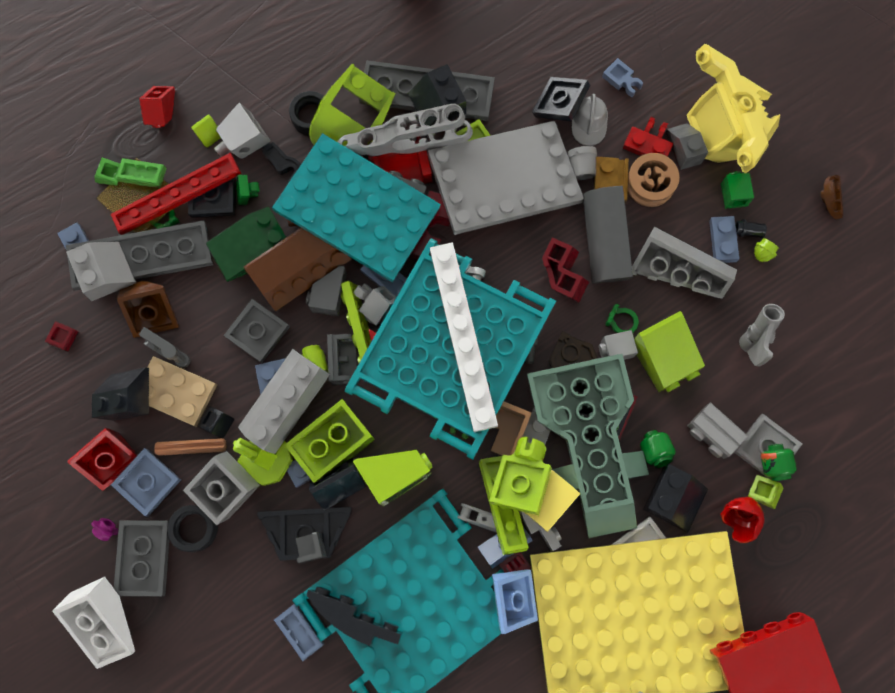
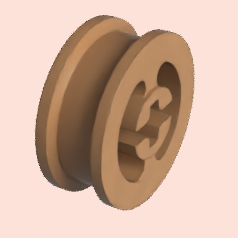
[627,153,679,207]

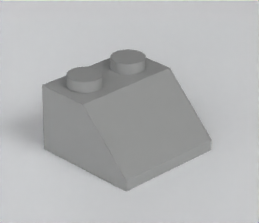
[66,242,136,301]

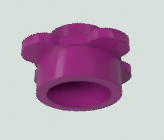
[91,518,119,541]

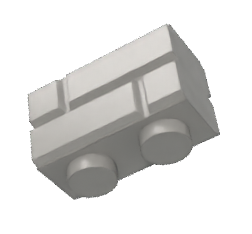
[687,402,748,459]

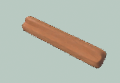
[155,438,226,456]

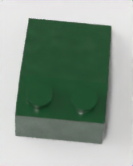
[206,206,286,282]

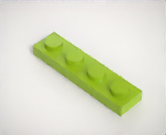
[341,281,372,363]
[479,456,529,555]

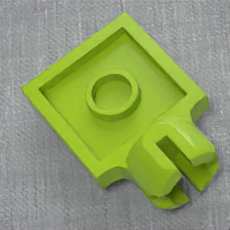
[489,437,552,516]

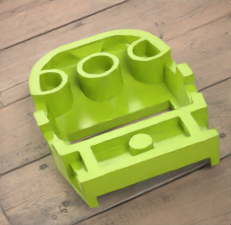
[309,64,396,146]

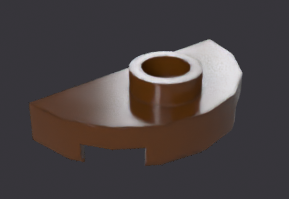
[821,175,843,220]

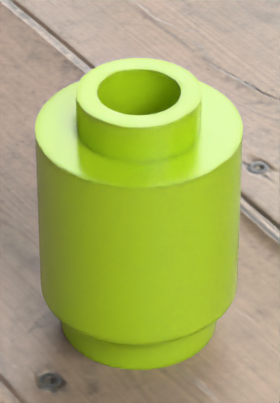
[302,345,328,373]

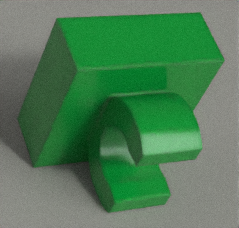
[236,175,260,205]

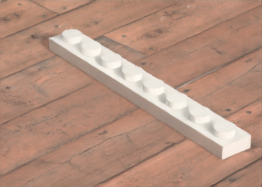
[430,242,498,432]

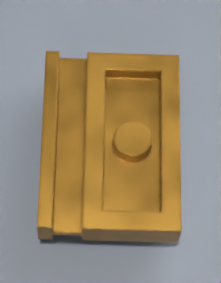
[594,157,629,204]

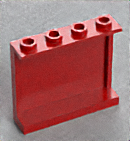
[710,612,842,693]

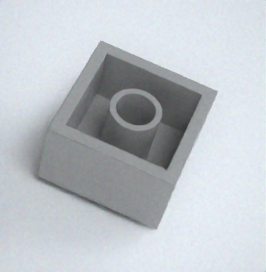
[183,451,260,525]

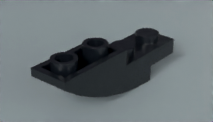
[307,586,403,646]

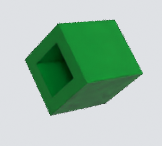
[721,171,754,209]

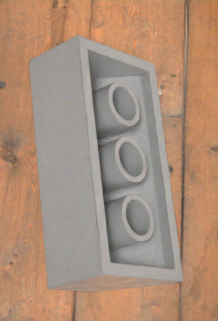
[238,349,330,454]

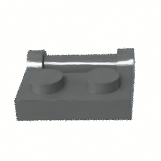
[139,327,191,368]

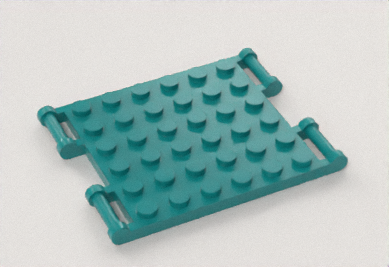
[345,238,556,460]
[292,488,505,693]

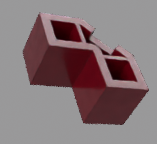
[542,237,589,302]

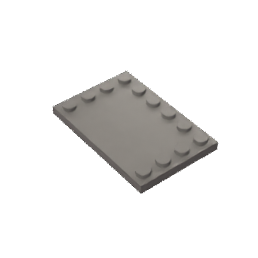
[427,121,584,235]

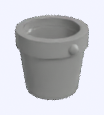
[567,146,597,180]

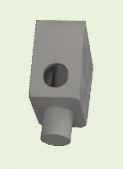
[214,103,271,159]

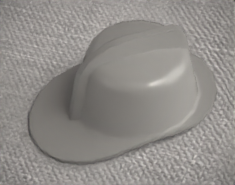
[572,94,608,146]

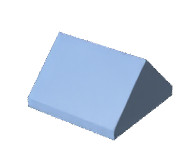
[492,569,538,634]

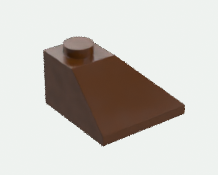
[117,281,179,338]

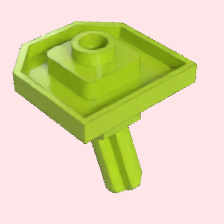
[233,438,293,486]

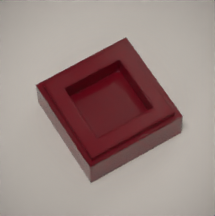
[44,321,79,352]

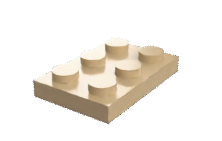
[147,356,217,427]

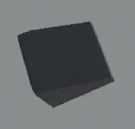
[198,405,234,439]

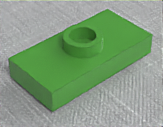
[116,158,167,188]

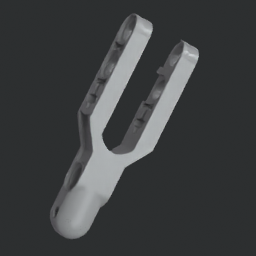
[338,104,473,156]

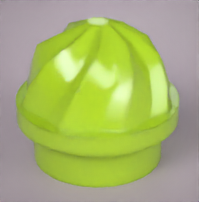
[754,238,779,262]

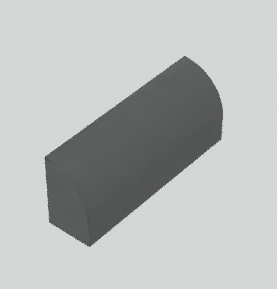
[583,186,633,284]

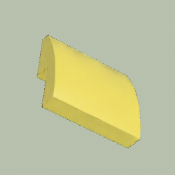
[524,470,580,532]

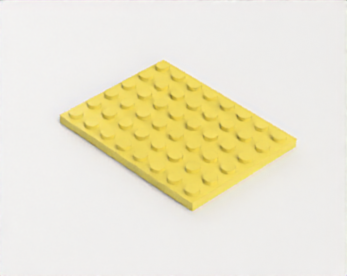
[530,531,744,693]

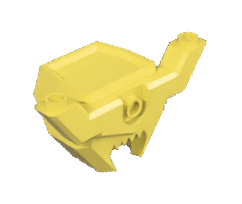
[686,44,780,173]

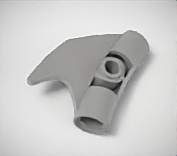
[739,304,785,366]

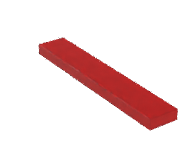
[110,153,242,235]

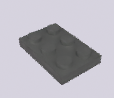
[114,520,169,596]

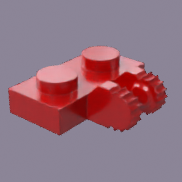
[622,117,673,157]

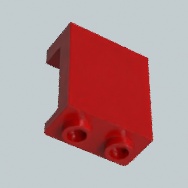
[368,136,433,184]

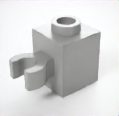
[354,283,397,325]

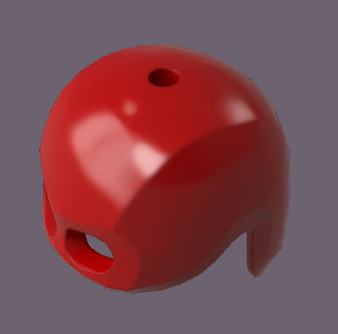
[720,497,765,543]

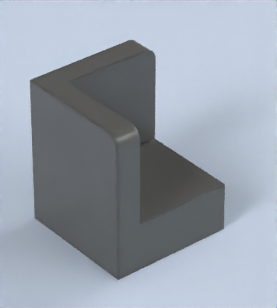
[296,532,327,563]

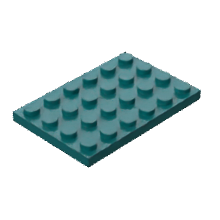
[272,133,441,283]

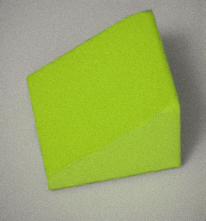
[191,115,221,148]
[748,475,783,509]

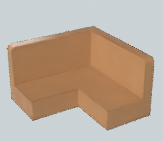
[491,402,532,456]

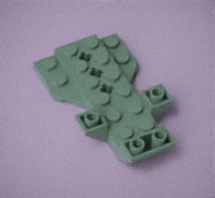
[527,354,649,538]

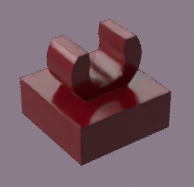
[499,552,531,572]

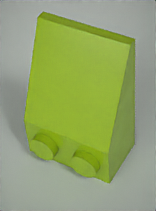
[285,399,375,483]

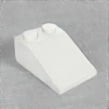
[53,577,135,669]

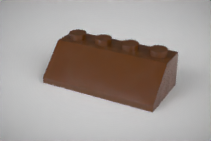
[244,228,351,312]

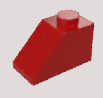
[139,86,175,128]

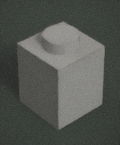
[599,330,638,360]

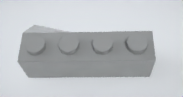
[632,227,737,299]

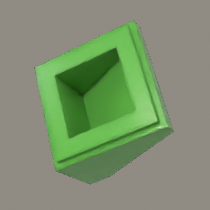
[95,157,120,185]

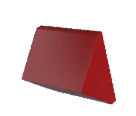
[67,428,138,491]

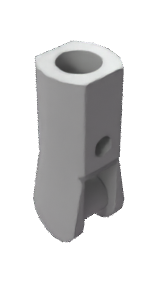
[458,503,497,533]

